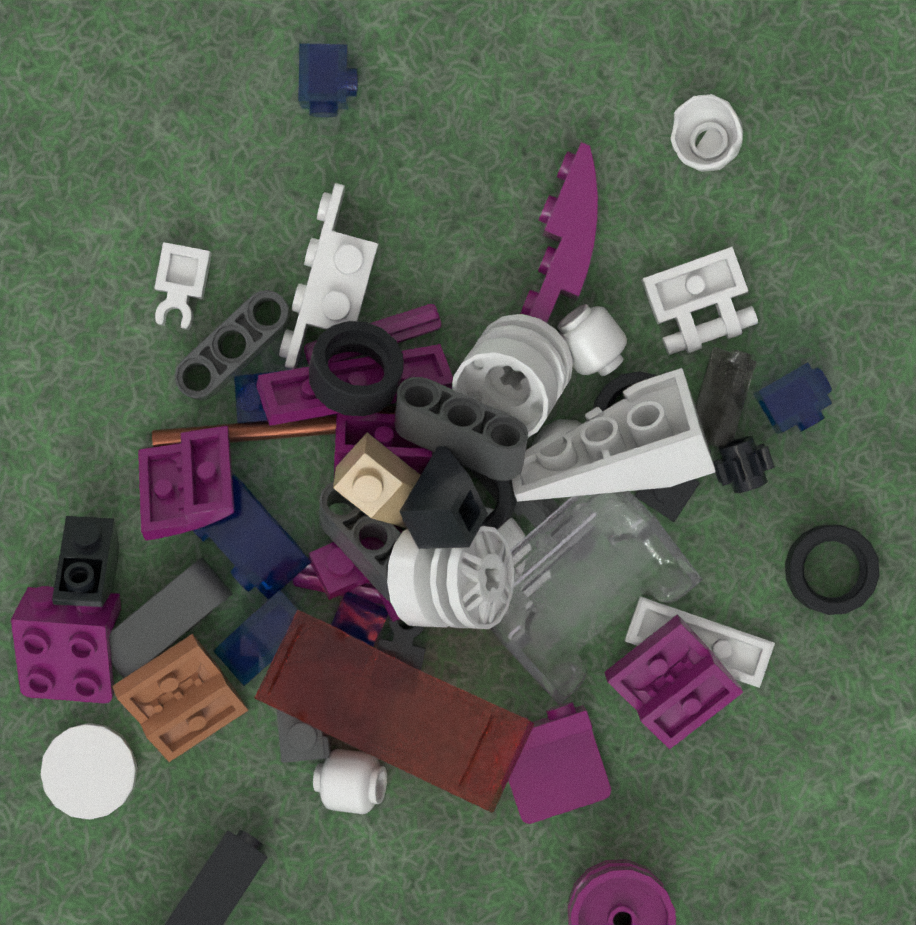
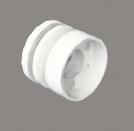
[452,314,573,437]
[387,526,514,629]

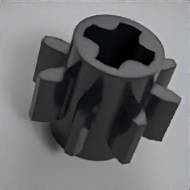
[713,436,775,493]

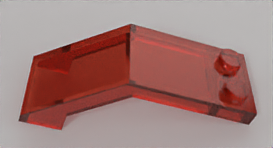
[254,610,535,813]

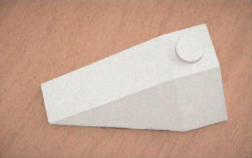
[511,368,716,502]

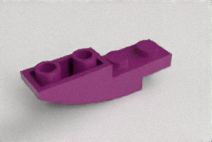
[520,142,598,323]

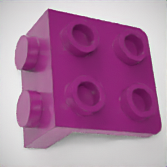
[11,586,121,703]
[494,702,611,824]

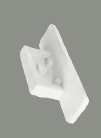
[279,183,378,370]

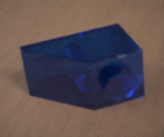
[213,588,315,686]

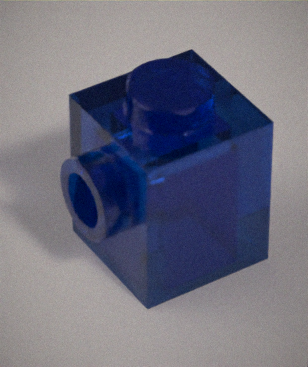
[298,43,358,117]
[753,362,832,434]

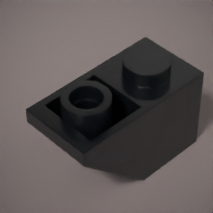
[399,446,488,549]
[52,516,119,607]

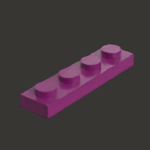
[257,344,453,426]

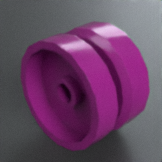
[567,859,676,925]

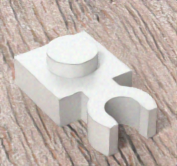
[154,242,212,330]

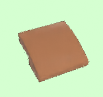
[112,634,248,762]

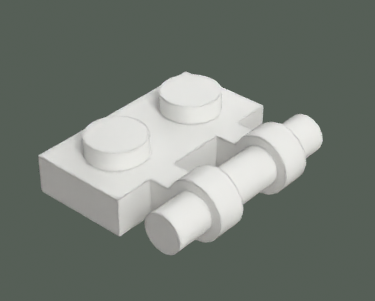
[641,247,758,355]

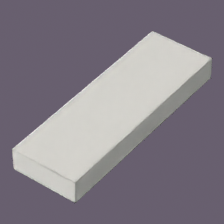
[624,596,775,688]

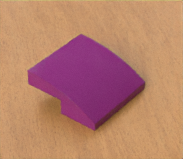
[138,426,234,541]
[604,614,743,749]

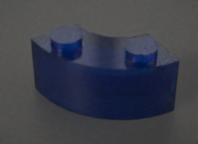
[192,472,311,600]

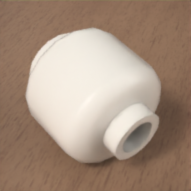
[557,304,627,376]
[313,749,387,814]

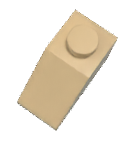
[333,433,421,529]

